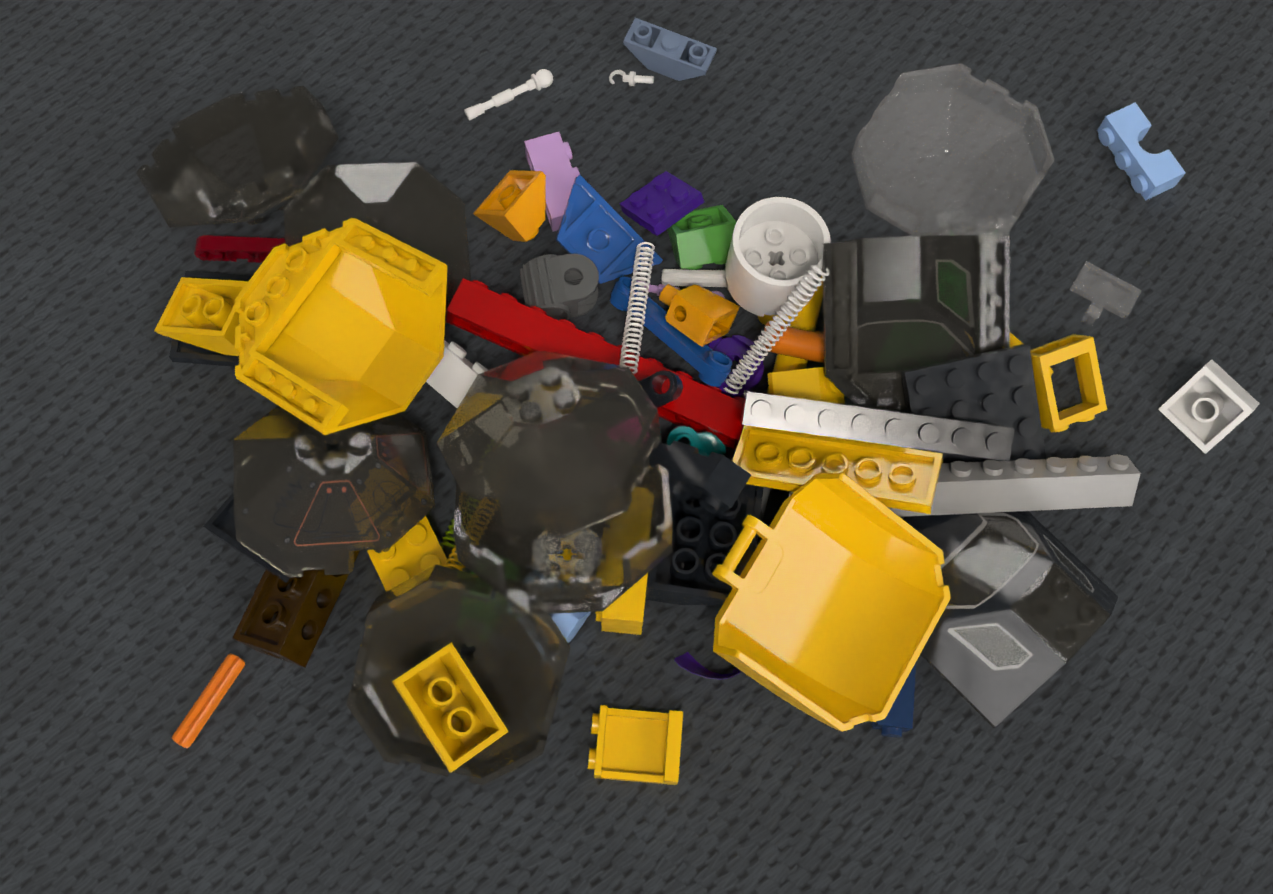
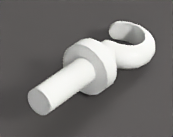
[609,70,654,86]

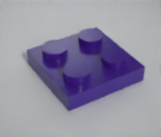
[619,171,704,236]

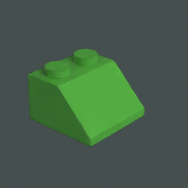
[667,205,737,270]

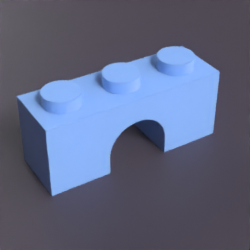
[1097,102,1186,200]

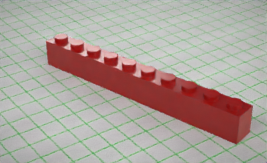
[446,278,744,450]

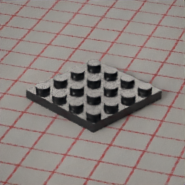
[901,344,1046,463]

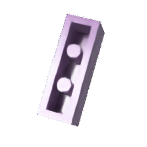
[524,132,580,232]

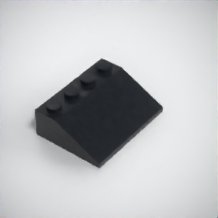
[645,484,764,605]

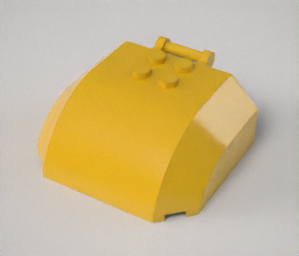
[712,473,951,732]

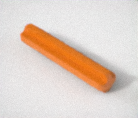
[172,653,245,748]

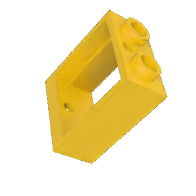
[1030,334,1107,432]

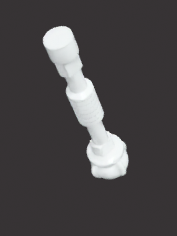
[464,69,553,121]

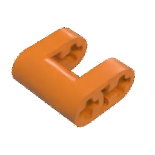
[761,321,824,363]

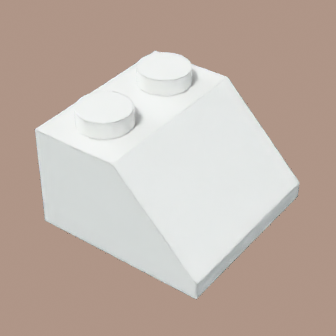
[1158,359,1260,454]

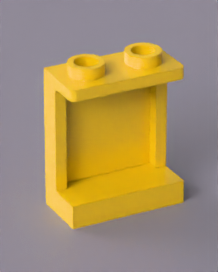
[588,705,683,785]

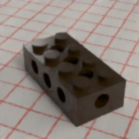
[232,515,363,668]

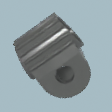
[519,254,599,320]

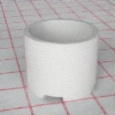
[725,197,831,317]

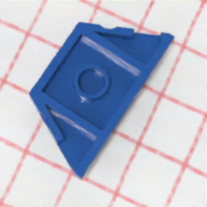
[555,175,663,284]

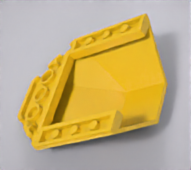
[235,218,447,435]

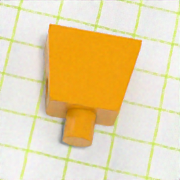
[659,284,740,347]

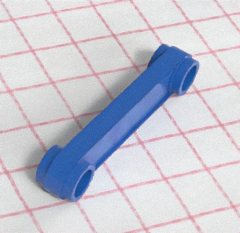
[610,277,732,387]

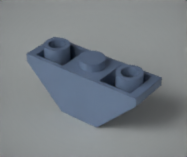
[623,18,717,81]

